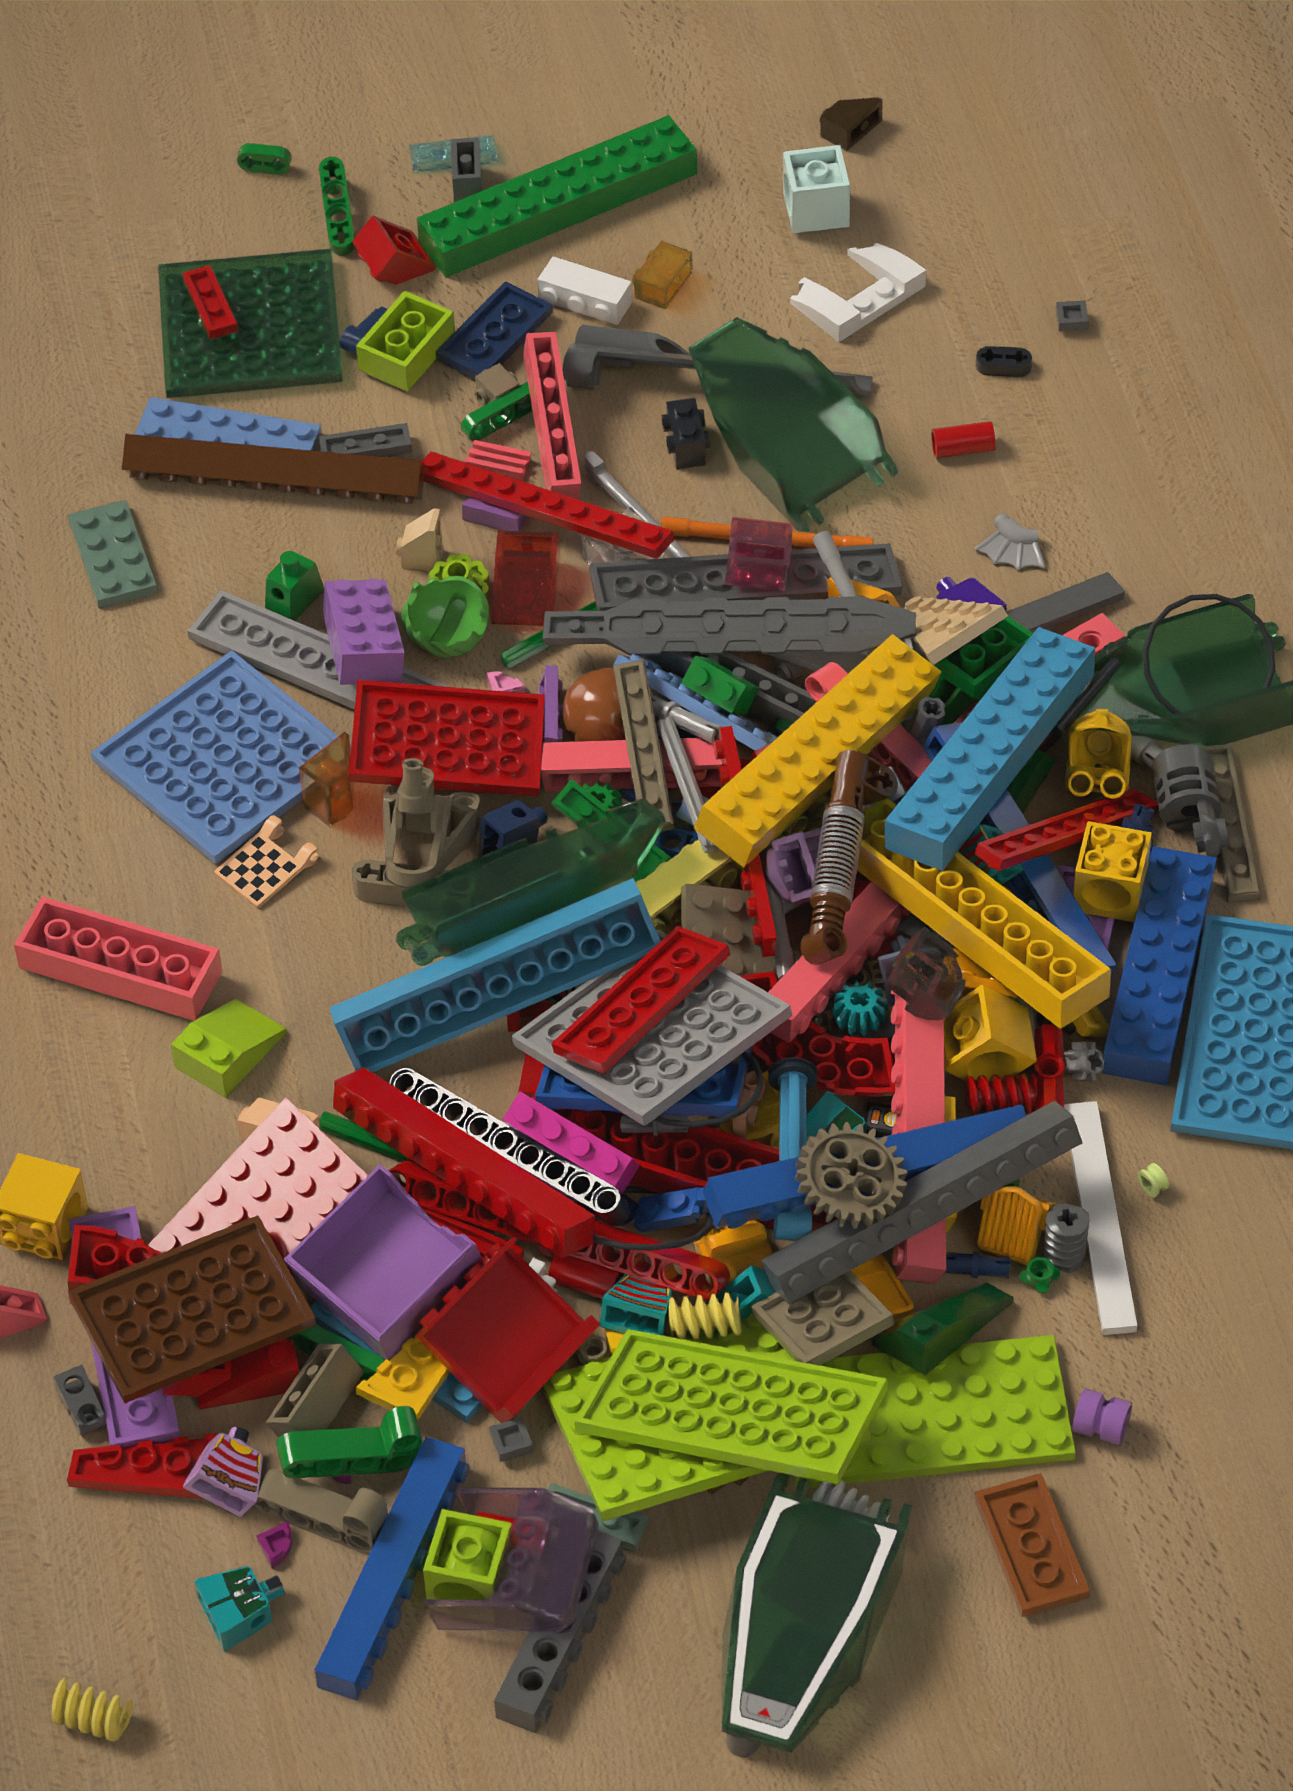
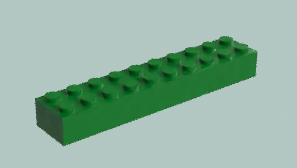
[417,115,698,278]

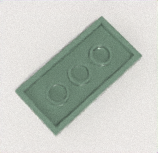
[68,500,158,608]

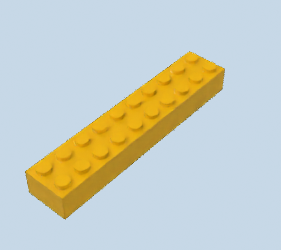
[694,634,942,868]
[853,798,1111,1029]

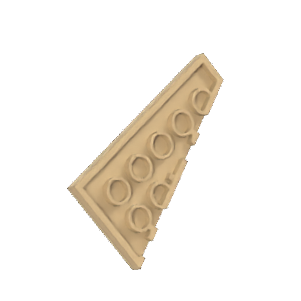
[904,596,1008,665]

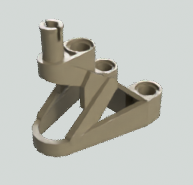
[383,758,480,887]

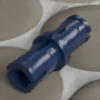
[944,1251,1010,1279]

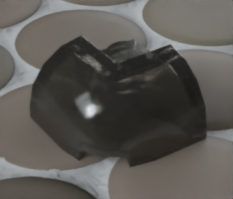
[885,927,966,1021]

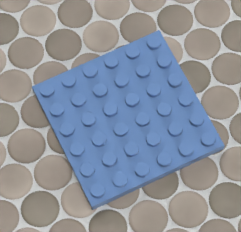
[90,650,351,864]

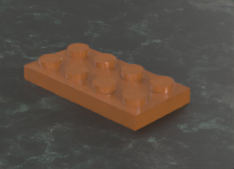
[974,1473,1090,1617]

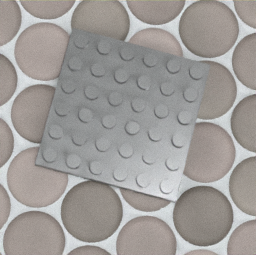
[512,930,792,1126]

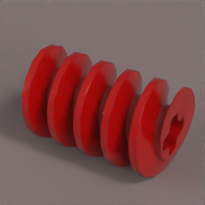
[965,1073,1037,1116]

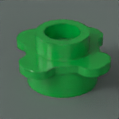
[1020,1257,1060,1293]

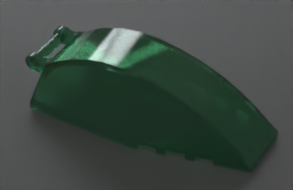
[396,798,666,966]

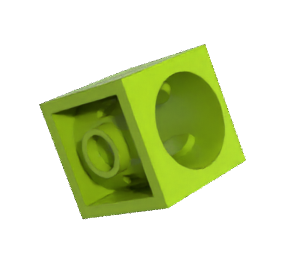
[423,1509,515,1620]

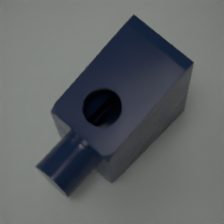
[478,800,548,877]

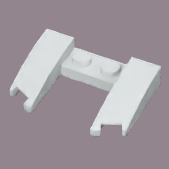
[790,243,926,343]

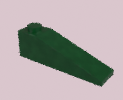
[872,1283,1014,1375]

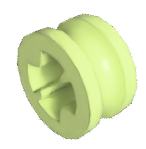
[1137,1163,1169,1198]

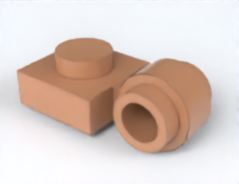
[733,1071,766,1138]

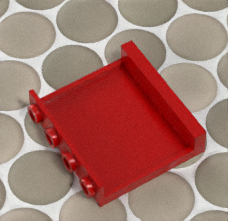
[415,1236,601,1423]

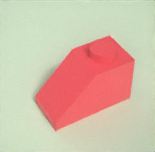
[0,1285,47,1338]

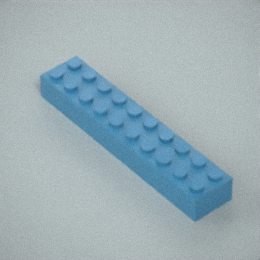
[885,627,1095,871]
[329,878,660,1073]

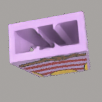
[183,1427,263,1517]

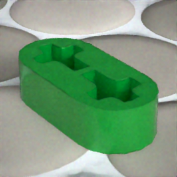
[237,143,292,174]

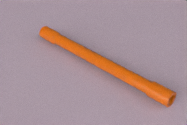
[661,516,874,548]

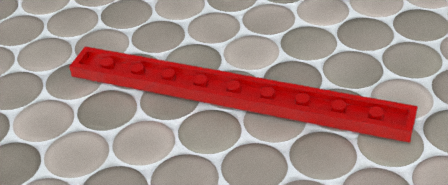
[422,451,675,559]

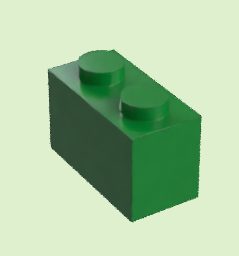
[681,656,760,716]

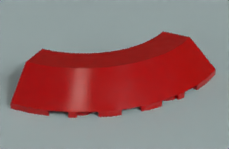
[739,971,895,1097]
[67,1224,231,1397]

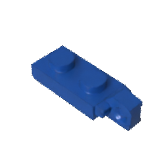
[634,1188,710,1232]

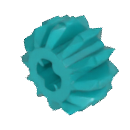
[832,980,888,1037]

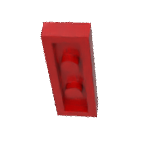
[182,265,238,339]

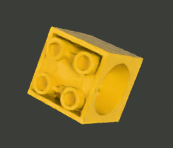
[1073,821,1152,922]
[944,984,1037,1083]
[0,1153,88,1261]

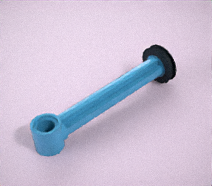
[768,1057,818,1241]

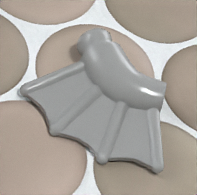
[975,514,1045,571]

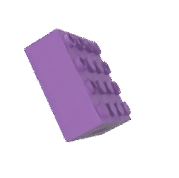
[283,1164,484,1360]

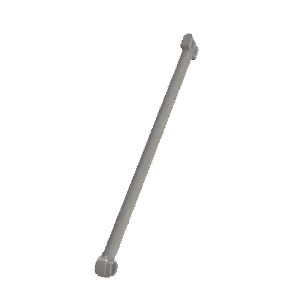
[585,451,803,682]

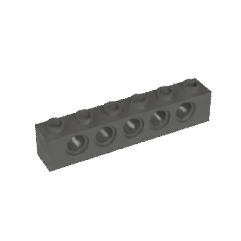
[494,1525,626,1733]

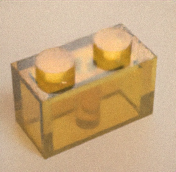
[632,241,693,309]

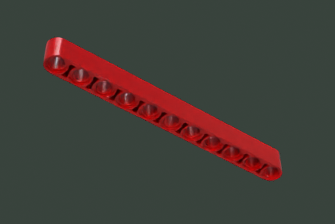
[388,1160,730,1299]

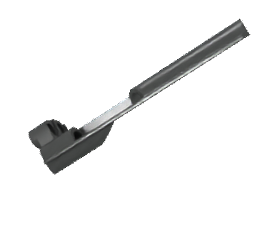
[562,324,873,397]

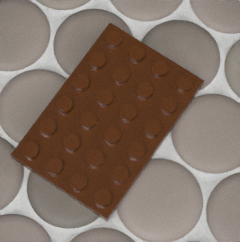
[68,1215,316,1404]

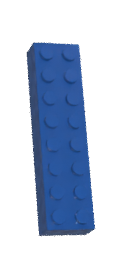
[1102,846,1217,1086]

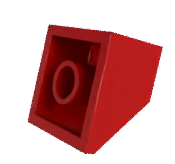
[352,215,436,285]

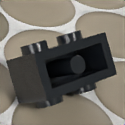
[661,398,710,469]

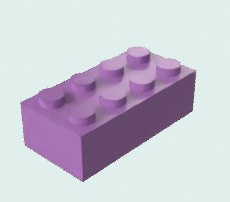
[322,579,404,685]

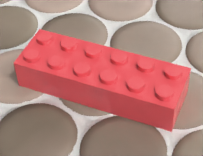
[14,896,223,1021]

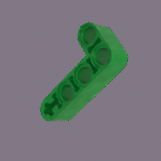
[276,1406,423,1478]

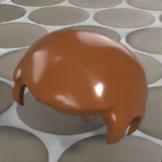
[562,668,626,742]

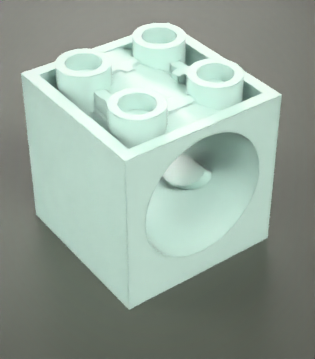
[783,145,850,234]

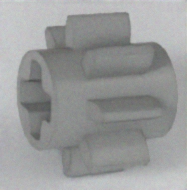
[1063,1042,1104,1081]

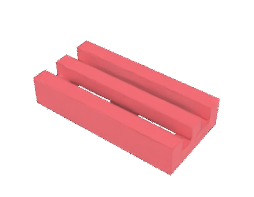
[465,440,532,481]

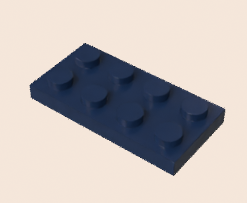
[436,281,553,379]

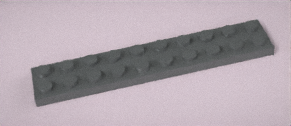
[589,543,902,611]

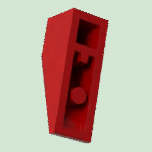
[197,1340,299,1410]

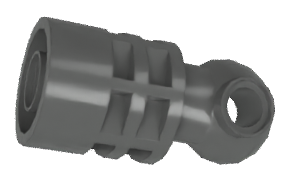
[1152,744,1230,857]

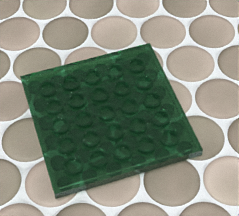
[158,249,343,398]

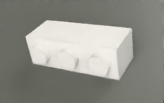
[537,257,632,325]

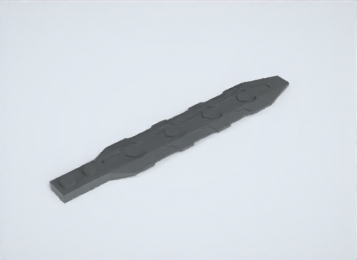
[543,596,917,655]

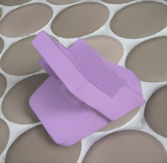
[766,827,822,903]

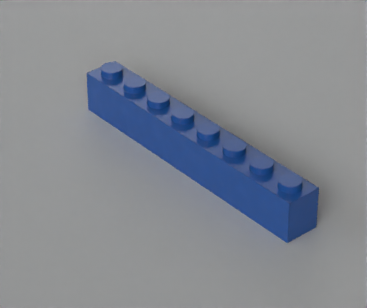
[314,1436,469,1701]

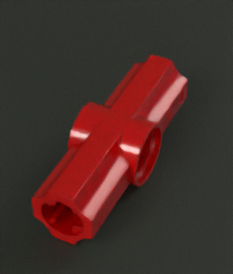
[1034,1025,1064,1111]

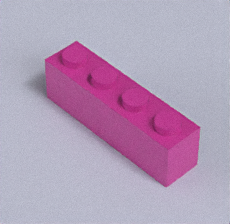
[502,1091,640,1194]

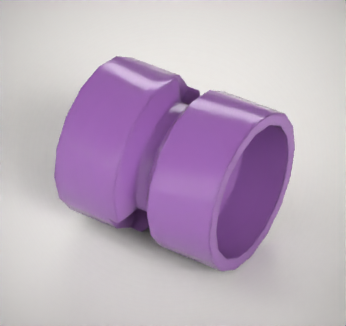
[1072,1388,1133,1446]

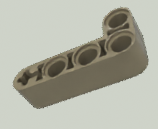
[352,860,476,939]
[253,1469,388,1554]

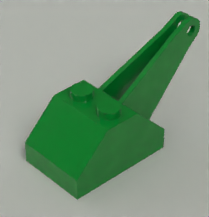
[927,616,1033,725]

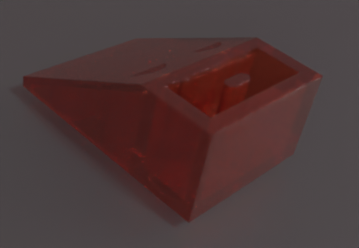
[491,531,560,626]

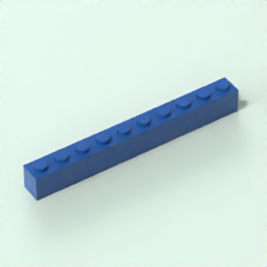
[922,722,1116,973]
[703,1105,1026,1229]

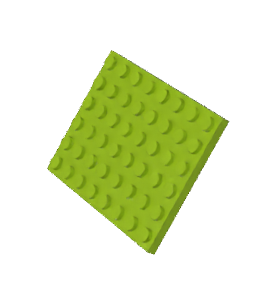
[542,1313,871,1522]

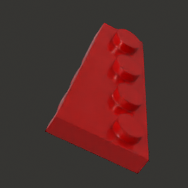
[67,1433,218,1499]

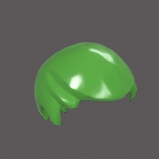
[401,576,489,658]

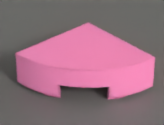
[487,672,526,693]

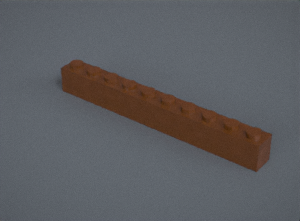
[122,434,425,504]

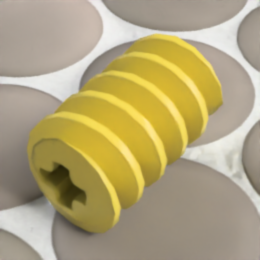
[669,1292,741,1340]
[51,1678,133,1742]

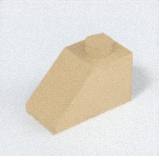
[396,508,444,571]

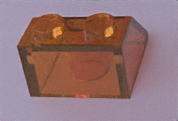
[299,732,354,828]

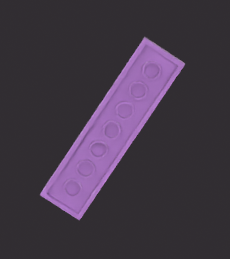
[68,1206,180,1448]

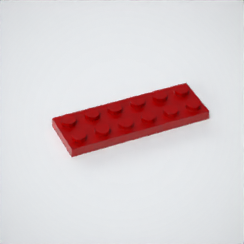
[551,926,730,1074]

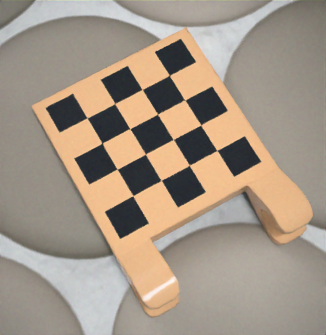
[214,815,319,909]

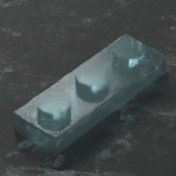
[409,135,498,173]

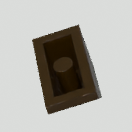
[820,97,883,151]

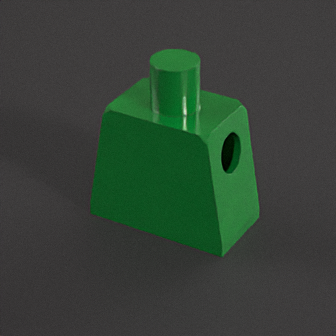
[265,551,324,621]

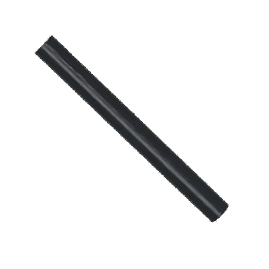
[1051,658,1121,738]

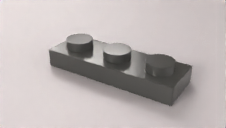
[319,423,412,457]

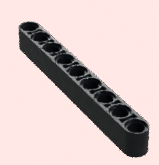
[389,1068,631,1226]

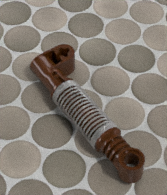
[801,750,898,965]

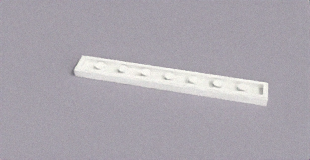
[1064,1101,1137,1335]

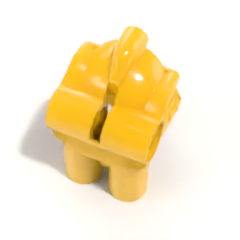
[1065,709,1132,799]

